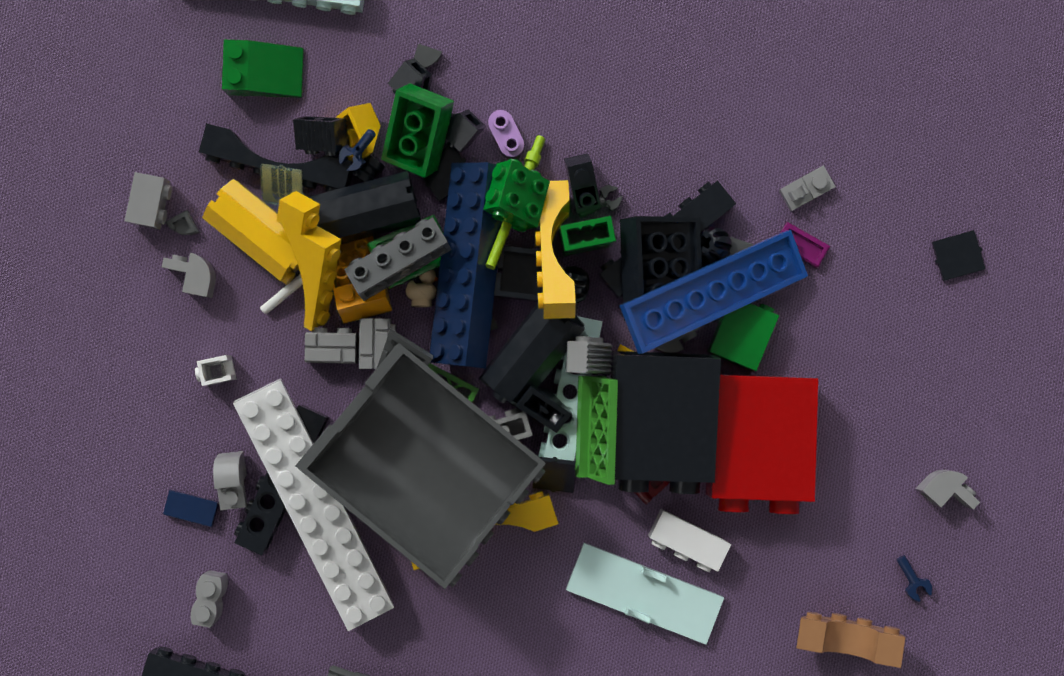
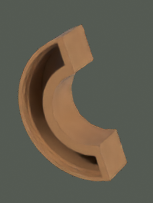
[796,612,905,668]

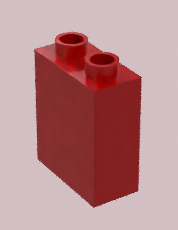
[706,375,818,514]

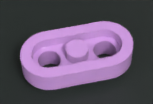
[488,110,524,158]

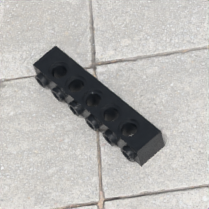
[234,405,329,556]

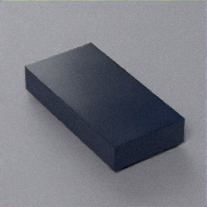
[163,489,219,527]

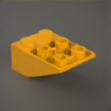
[333,236,392,323]

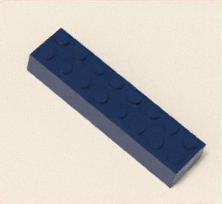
[430,162,503,369]

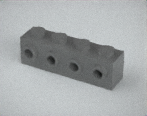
[344,217,451,301]

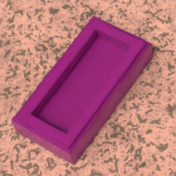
[780,222,830,268]

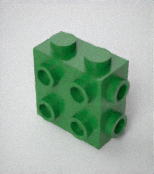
[483,159,550,232]

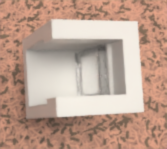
[195,355,237,386]

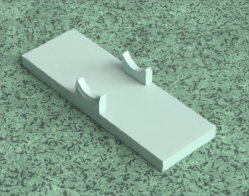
[566,543,724,644]

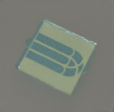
[260,163,303,205]

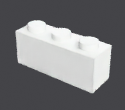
[648,509,731,573]

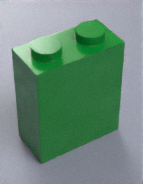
[559,216,616,257]
[707,303,779,371]

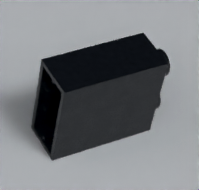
[611,351,721,494]

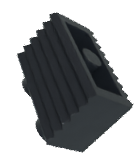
[293,116,349,156]

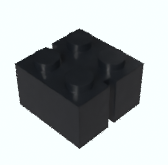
[494,246,543,302]

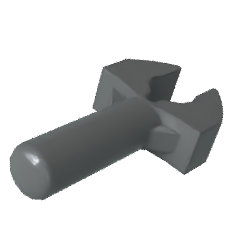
[578,185,622,218]

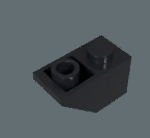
[564,153,601,214]

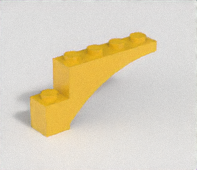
[277,191,341,331]

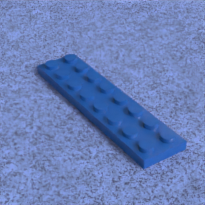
[619,230,808,354]

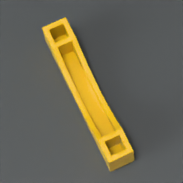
[535,180,576,319]
[411,491,558,570]

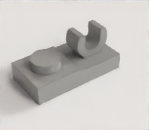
[779,165,836,212]

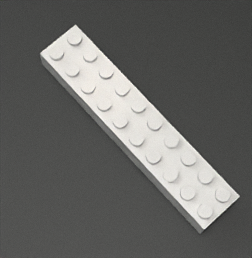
[233,378,394,631]

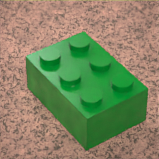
[381,84,454,178]

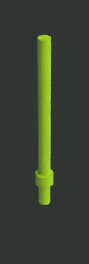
[485,135,546,270]

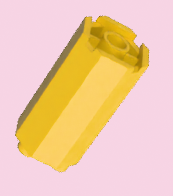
[202,179,300,285]

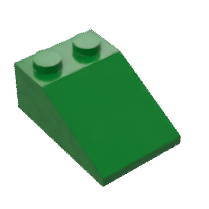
[222,39,304,98]

